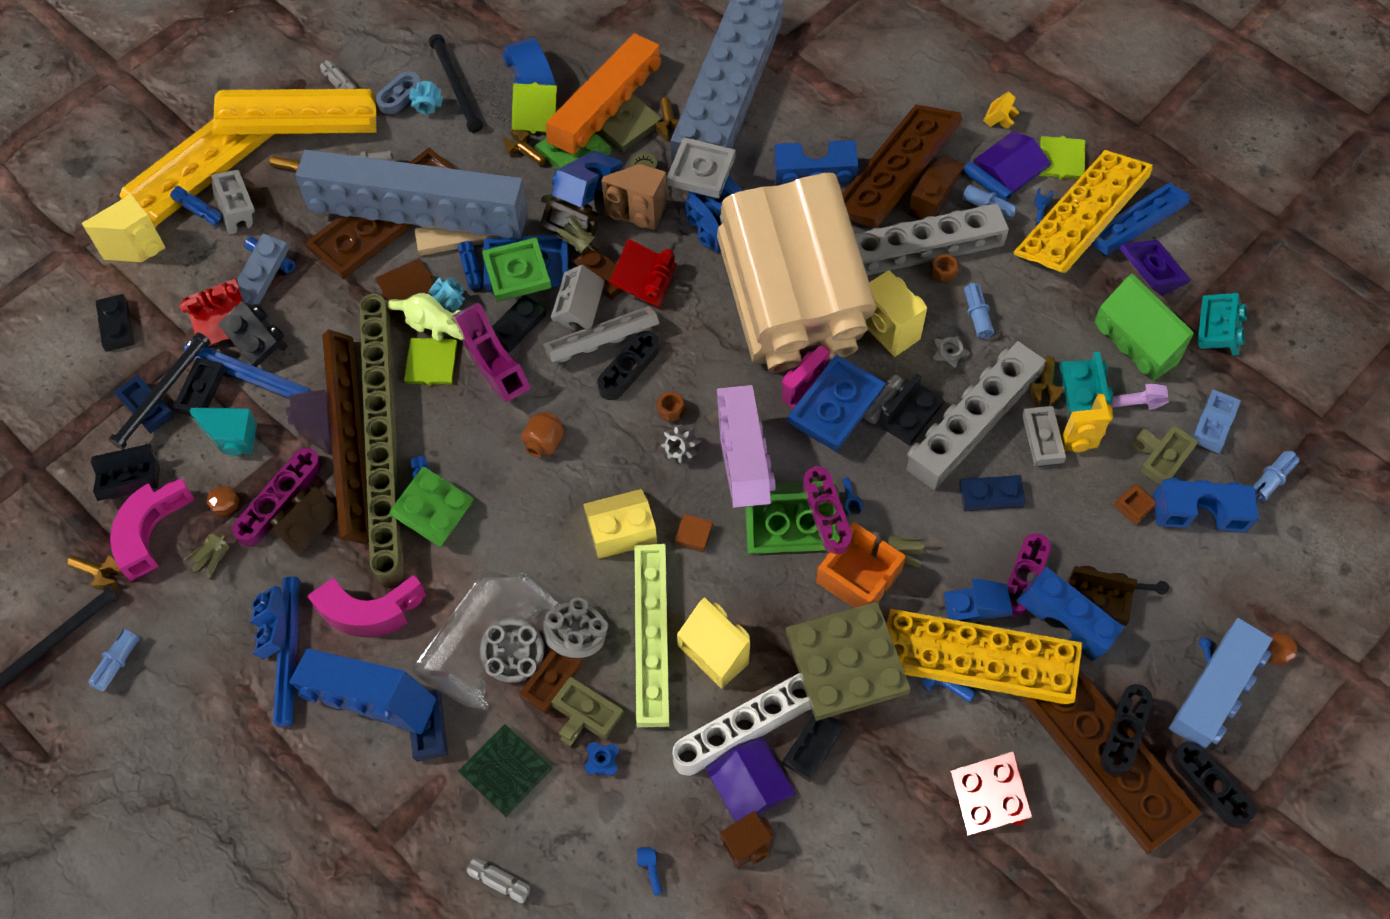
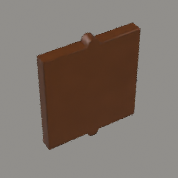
[375,258,434,314]

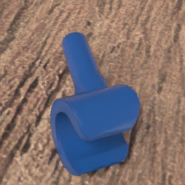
[1034,188,1053,226]
[842,477,863,516]
[637,847,662,896]

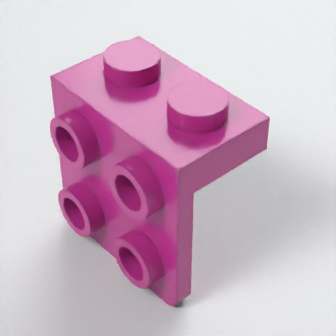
[781,345,830,409]

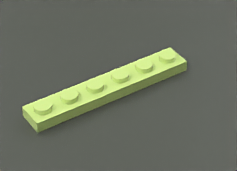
[634,544,669,728]

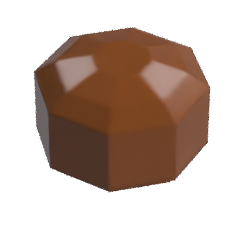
[931,254,959,282]
[656,391,685,422]
[207,486,239,516]
[1267,632,1297,666]

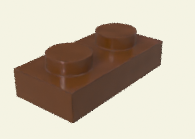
[573,245,623,300]
[519,649,583,715]

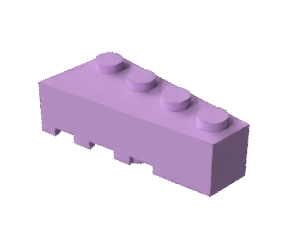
[717,385,775,508]

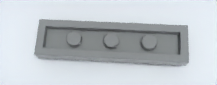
[543,306,659,363]

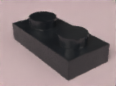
[96,294,134,352]
[492,295,547,353]
[173,358,227,416]

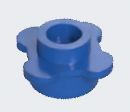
[585,742,619,776]

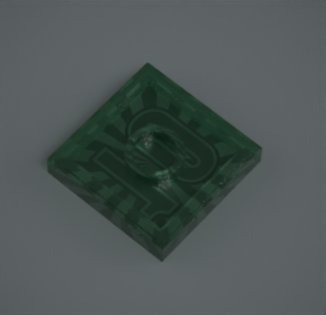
[458,724,552,818]

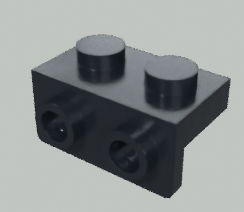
[218,301,288,367]
[90,444,160,501]

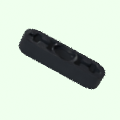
[597,331,659,400]
[1100,684,1153,777]
[1172,742,1255,828]

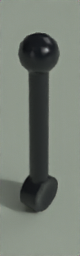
[1136,581,1169,595]

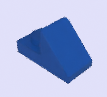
[944,578,1013,623]

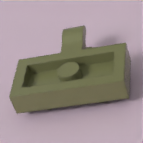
[1132,425,1199,485]
[551,677,624,747]

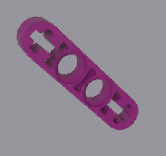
[232,448,322,546]

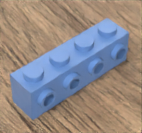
[1168,618,1273,750]

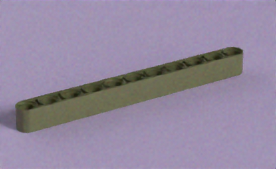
[359,294,404,588]

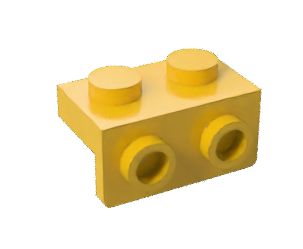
[1061,394,1113,452]

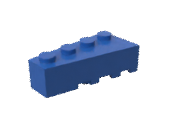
[289,648,437,735]

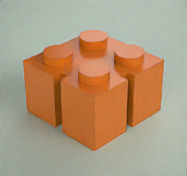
[816,522,906,608]

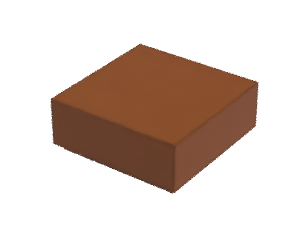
[1114,484,1156,526]
[675,514,713,553]

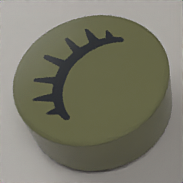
[631,152,658,169]

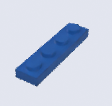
[1091,182,1190,256]

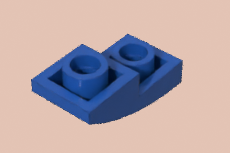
[685,194,721,254]
[250,585,286,660]

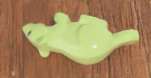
[387,293,463,341]

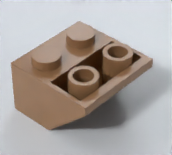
[601,164,667,230]

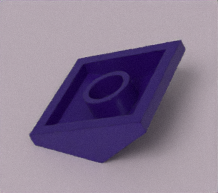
[973,131,1051,193]
[1120,240,1191,296]
[705,737,795,822]

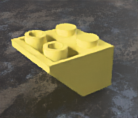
[677,597,750,689]

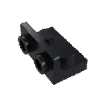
[881,373,944,446]

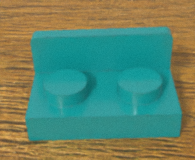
[1198,293,1247,356]
[1059,351,1113,417]

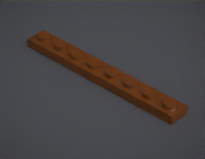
[322,329,369,545]

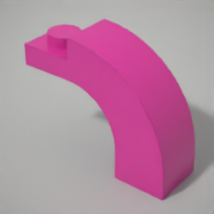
[110,478,195,582]
[307,575,426,637]

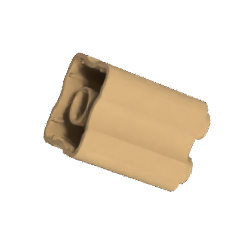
[717,173,876,373]

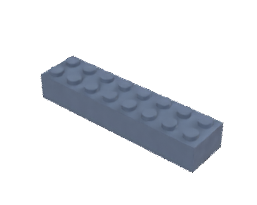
[670,0,784,162]
[295,150,528,239]

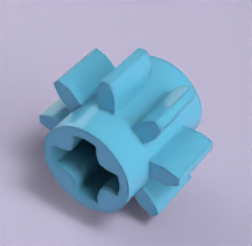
[409,81,443,114]
[428,278,465,313]

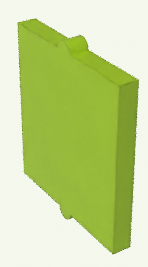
[511,82,557,134]
[1039,136,1085,180]
[404,337,458,387]

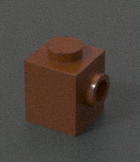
[720,811,775,869]

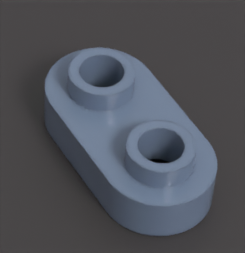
[376,71,421,114]

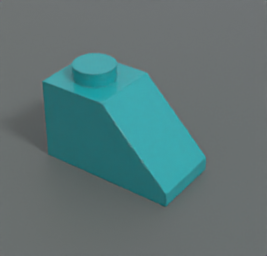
[190,408,257,456]

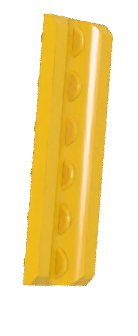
[212,89,377,135]
[119,119,274,227]
[1014,150,1153,273]
[887,609,1082,704]

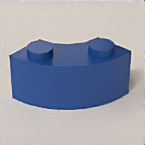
[502,37,556,85]

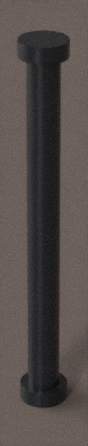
[429,34,483,133]
[108,332,211,450]
[0,585,119,689]

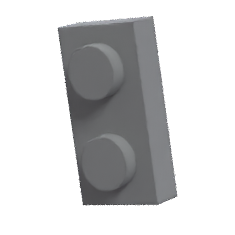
[1022,406,1066,466]

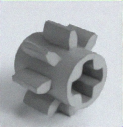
[661,424,701,463]

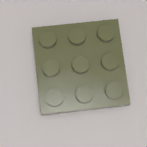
[785,602,911,721]

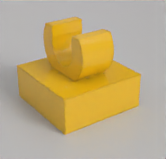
[983,91,1019,129]

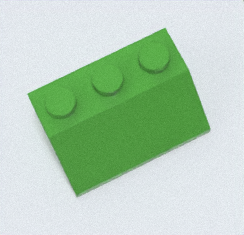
[1094,273,1194,381]
[745,480,840,554]

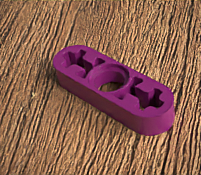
[803,466,852,554]
[1007,533,1051,617]

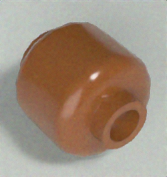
[520,412,565,457]

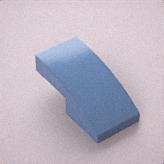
[1192,389,1241,454]

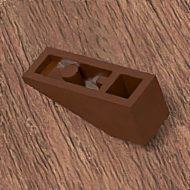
[908,155,966,220]

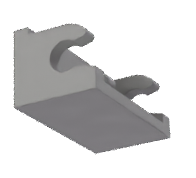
[211,170,255,234]
[551,264,605,331]

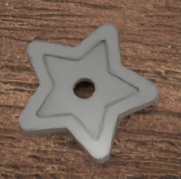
[933,336,970,369]

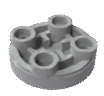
[543,598,608,658]
[480,618,545,683]

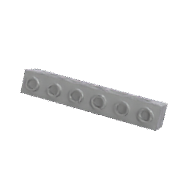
[854,203,1009,276]
[906,341,1046,491]

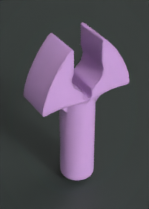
[1110,384,1169,410]

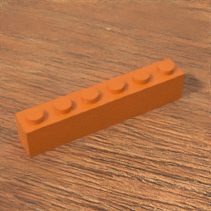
[546,33,661,155]

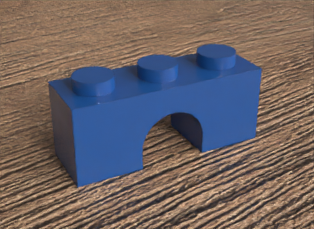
[774,140,858,186]
[552,150,623,207]
[1153,478,1259,532]
[1017,566,1124,661]

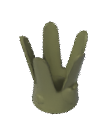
[555,216,595,254]
[184,534,229,579]
[878,535,926,569]

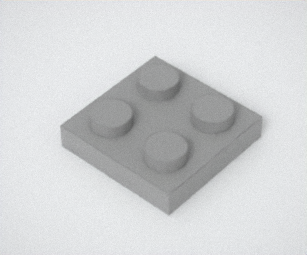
[666,137,736,198]

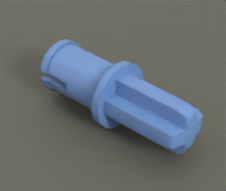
[962,184,1017,220]
[964,283,994,339]
[1253,451,1300,503]
[88,629,140,691]

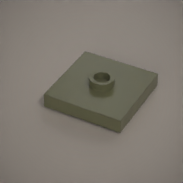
[599,94,662,152]

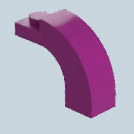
[452,302,531,402]

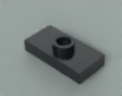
[782,714,845,782]

